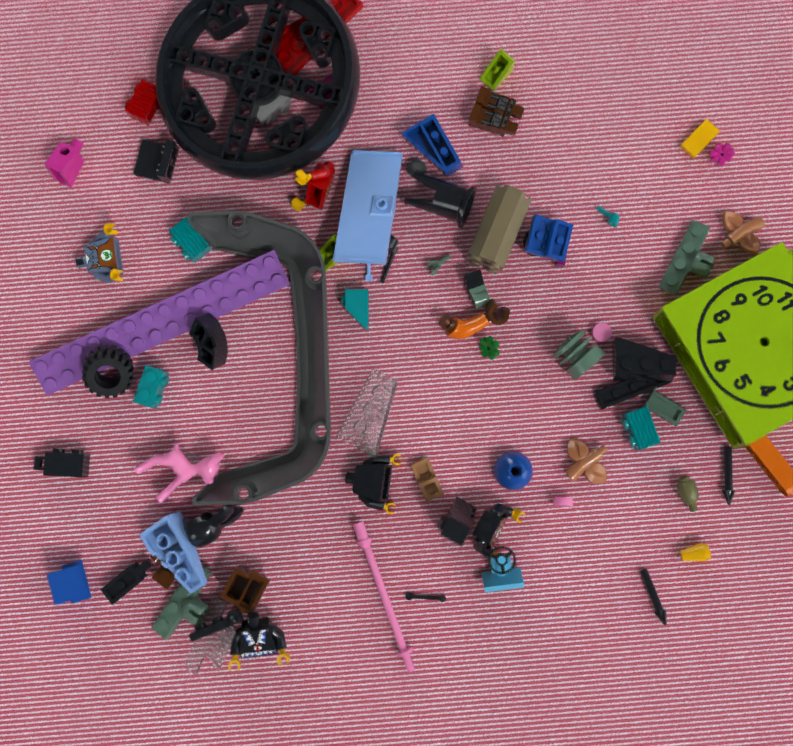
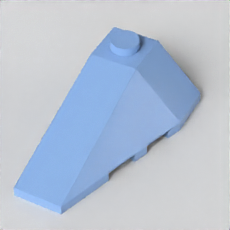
[139,511,208,594]

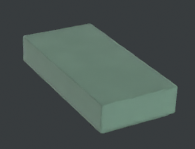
[642,390,686,426]

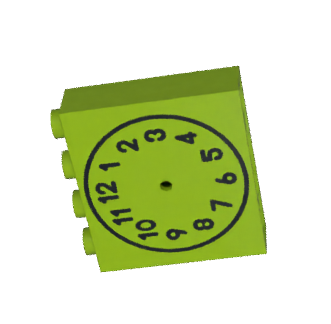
[652,242,793,450]

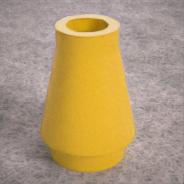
[680,542,711,562]

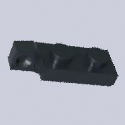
[101,559,153,605]
[189,608,244,642]

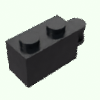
[33,448,90,477]

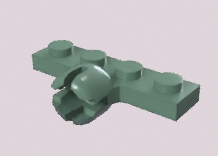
[659,220,715,296]
[151,565,212,639]

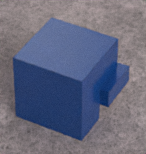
[46,560,92,605]

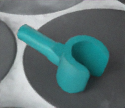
[596,206,620,227]

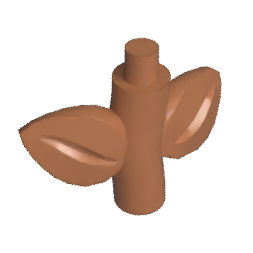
[720,210,765,254]
[565,437,608,484]

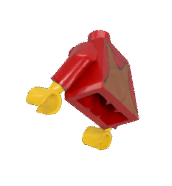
[291,161,336,211]

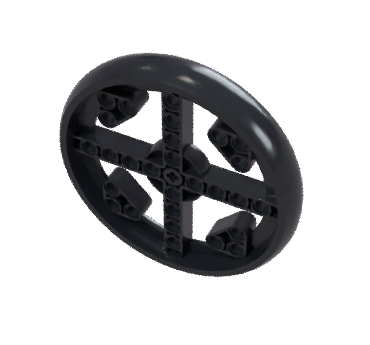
[155,0,360,180]

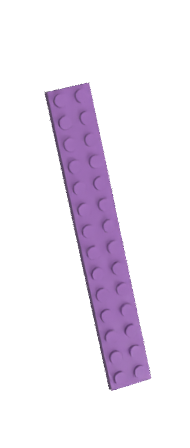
[29,250,290,396]

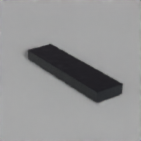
[593,380,673,410]

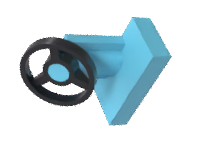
[482,546,524,593]

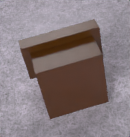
[220,565,271,614]

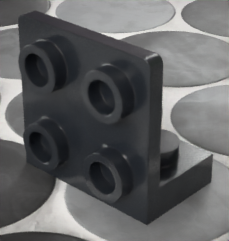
[134,139,179,184]

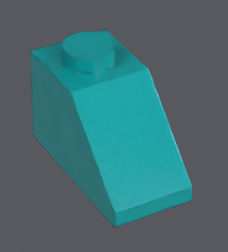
[342,289,369,330]

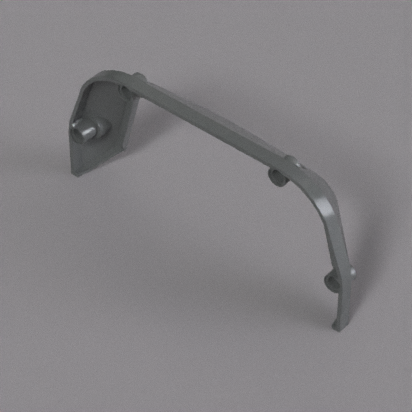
[188,211,331,506]

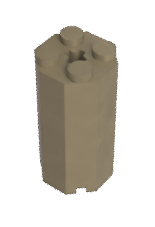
[467,184,532,274]

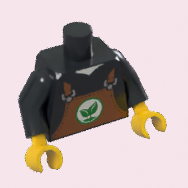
[472,503,525,562]

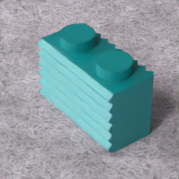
[169,217,213,263]
[621,406,661,451]

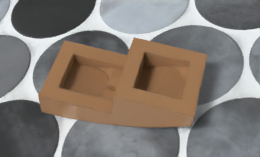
[410,456,444,502]

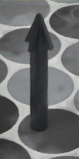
[722,447,735,505]
[640,568,667,626]

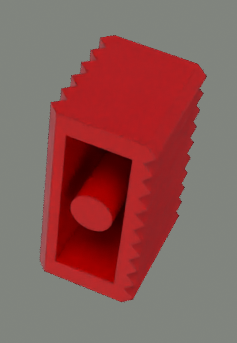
[125,79,159,126]

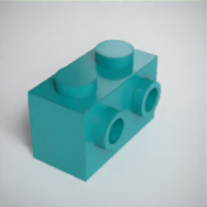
[133,365,170,409]

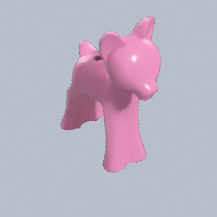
[134,443,224,503]

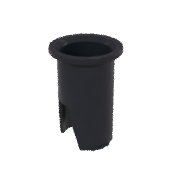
[404,170,476,228]

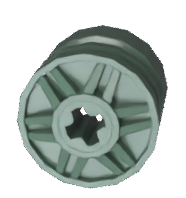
[553,329,605,380]

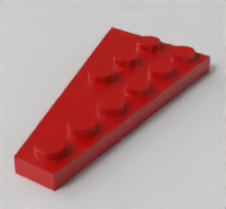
[247,0,364,75]

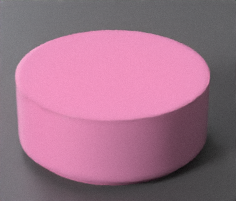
[591,323,612,343]
[553,497,573,507]

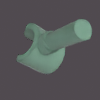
[426,254,451,275]

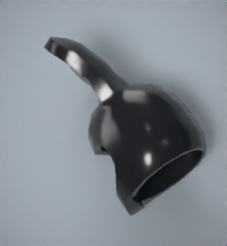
[183,504,244,547]

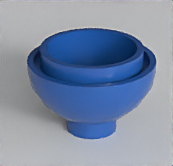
[494,451,533,490]

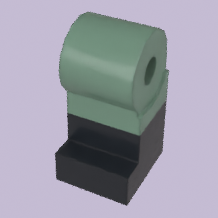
[463,269,490,309]

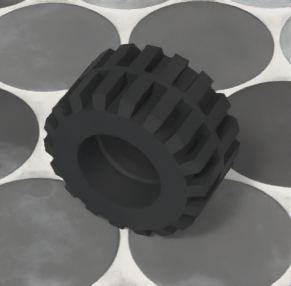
[82,345,134,398]

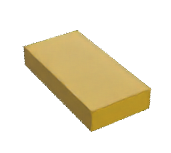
[680,119,720,159]

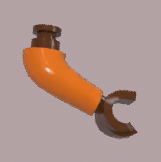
[438,299,510,340]

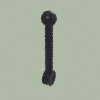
[405,592,446,602]

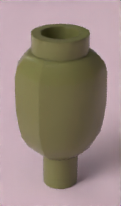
[677,475,699,512]

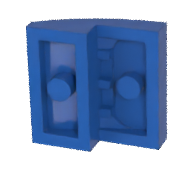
[524,214,573,262]

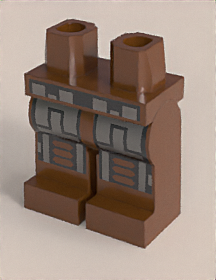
[468,86,525,137]

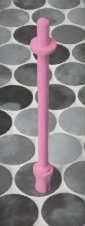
[352,521,414,672]

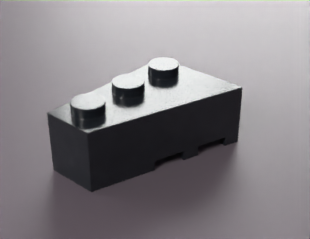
[612,337,676,381]
[437,497,477,546]

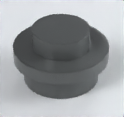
[408,160,426,178]

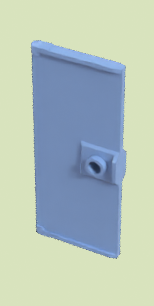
[333,150,403,265]

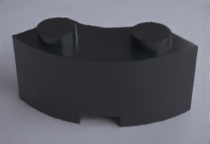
[189,313,228,370]

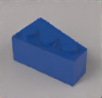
[401,114,463,177]

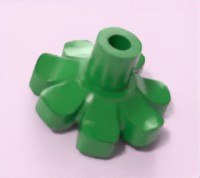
[479,336,500,360]

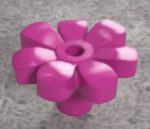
[710,143,735,166]

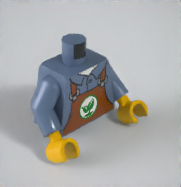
[75,223,124,283]

